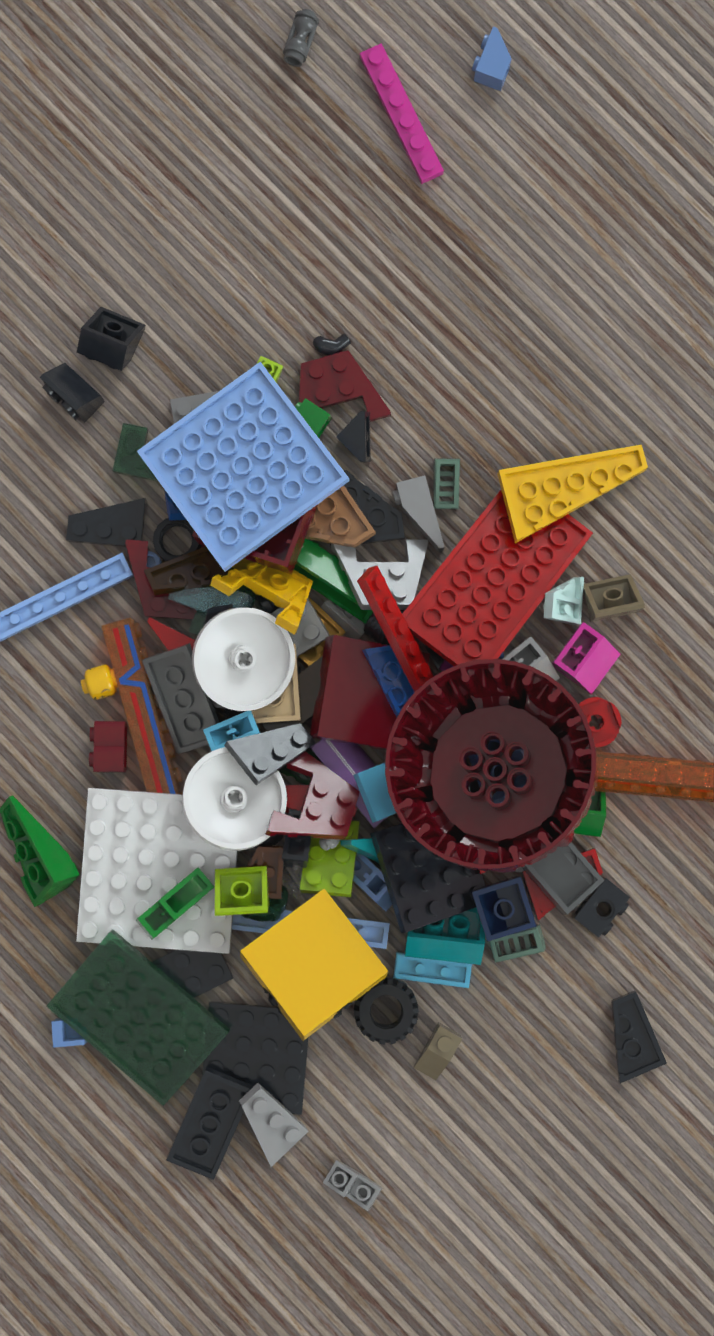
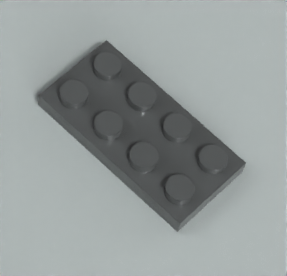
[142,643,220,754]

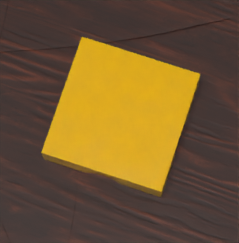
[240,889,389,1041]

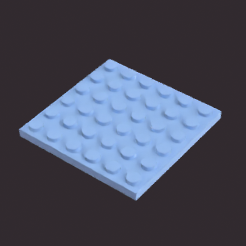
[137,362,350,572]

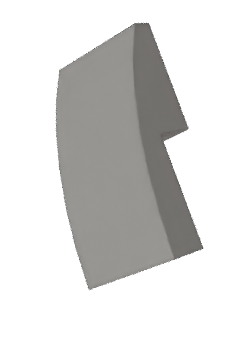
[323,1160,383,1211]

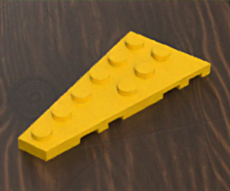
[497,444,648,543]

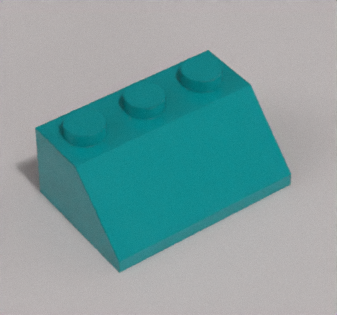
[405,908,485,965]

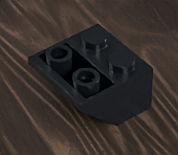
[40,363,105,423]

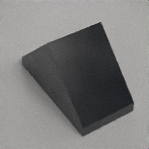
[336,411,371,462]

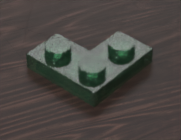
[113,423,159,482]

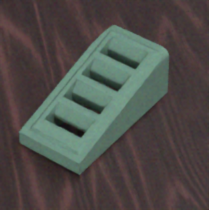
[433,458,460,509]
[489,924,546,963]

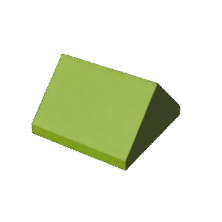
[215,866,269,916]

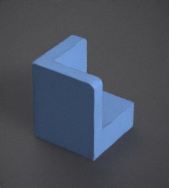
[51,1016,88,1048]

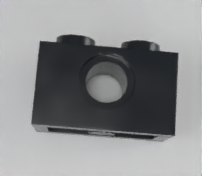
[571,877,630,938]

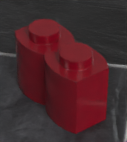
[89,721,128,773]

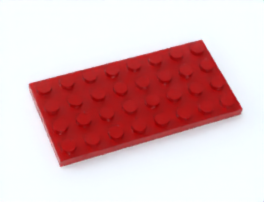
[402,490,593,666]

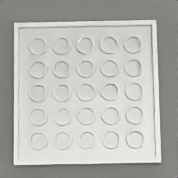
[76,788,238,954]

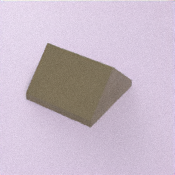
[583,574,645,622]

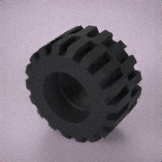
[354,976,419,1045]

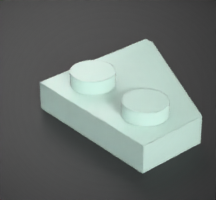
[543,577,584,625]

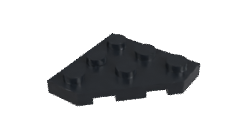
[330,470,405,547]

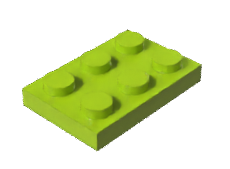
[300,821,360,897]

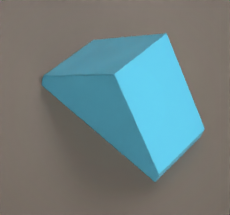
[203,711,260,751]

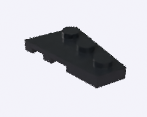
[66,498,147,547]
[611,990,667,1083]

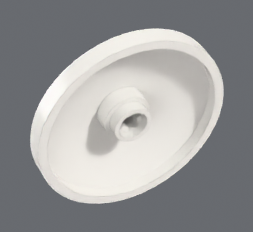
[192,607,295,711]
[182,747,287,851]

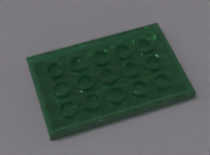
[46,929,230,1106]

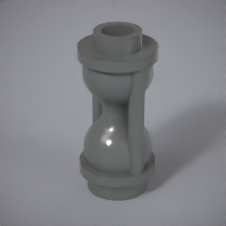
[283,9,319,67]

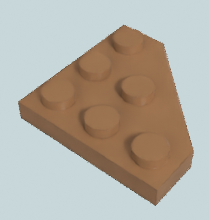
[305,486,376,548]

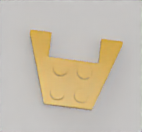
[210,562,313,635]

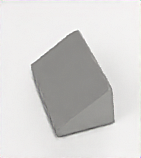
[321,599,365,639]

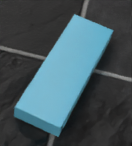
[393,952,472,988]

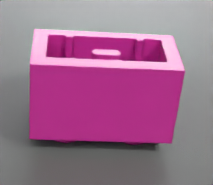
[552,622,620,695]

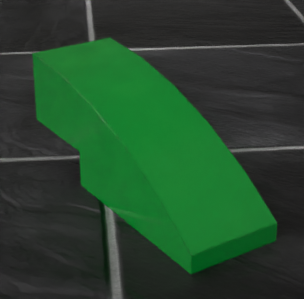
[136,867,214,940]

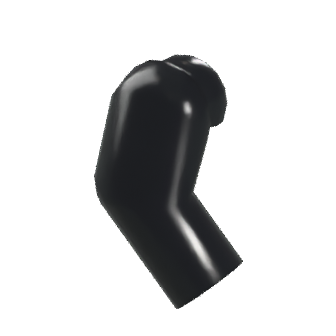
[313,334,351,355]

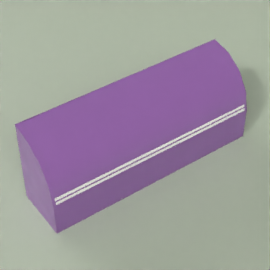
[311,739,389,828]

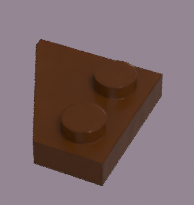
[246,845,284,899]

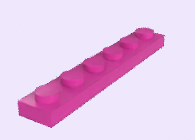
[360,43,444,184]

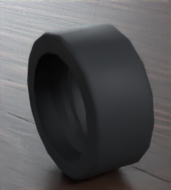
[153,518,201,561]

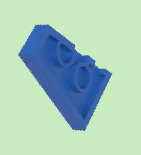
[362,645,415,717]

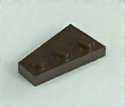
[144,546,229,595]

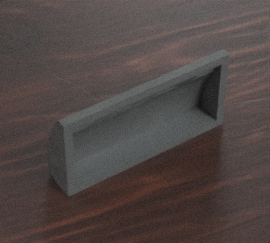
[522,842,605,915]

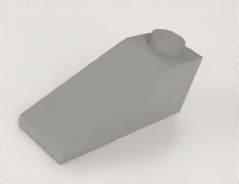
[392,475,444,552]

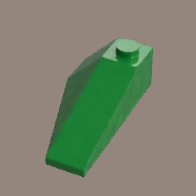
[0,796,80,907]

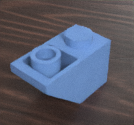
[472,27,512,91]

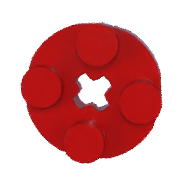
[578,697,622,748]

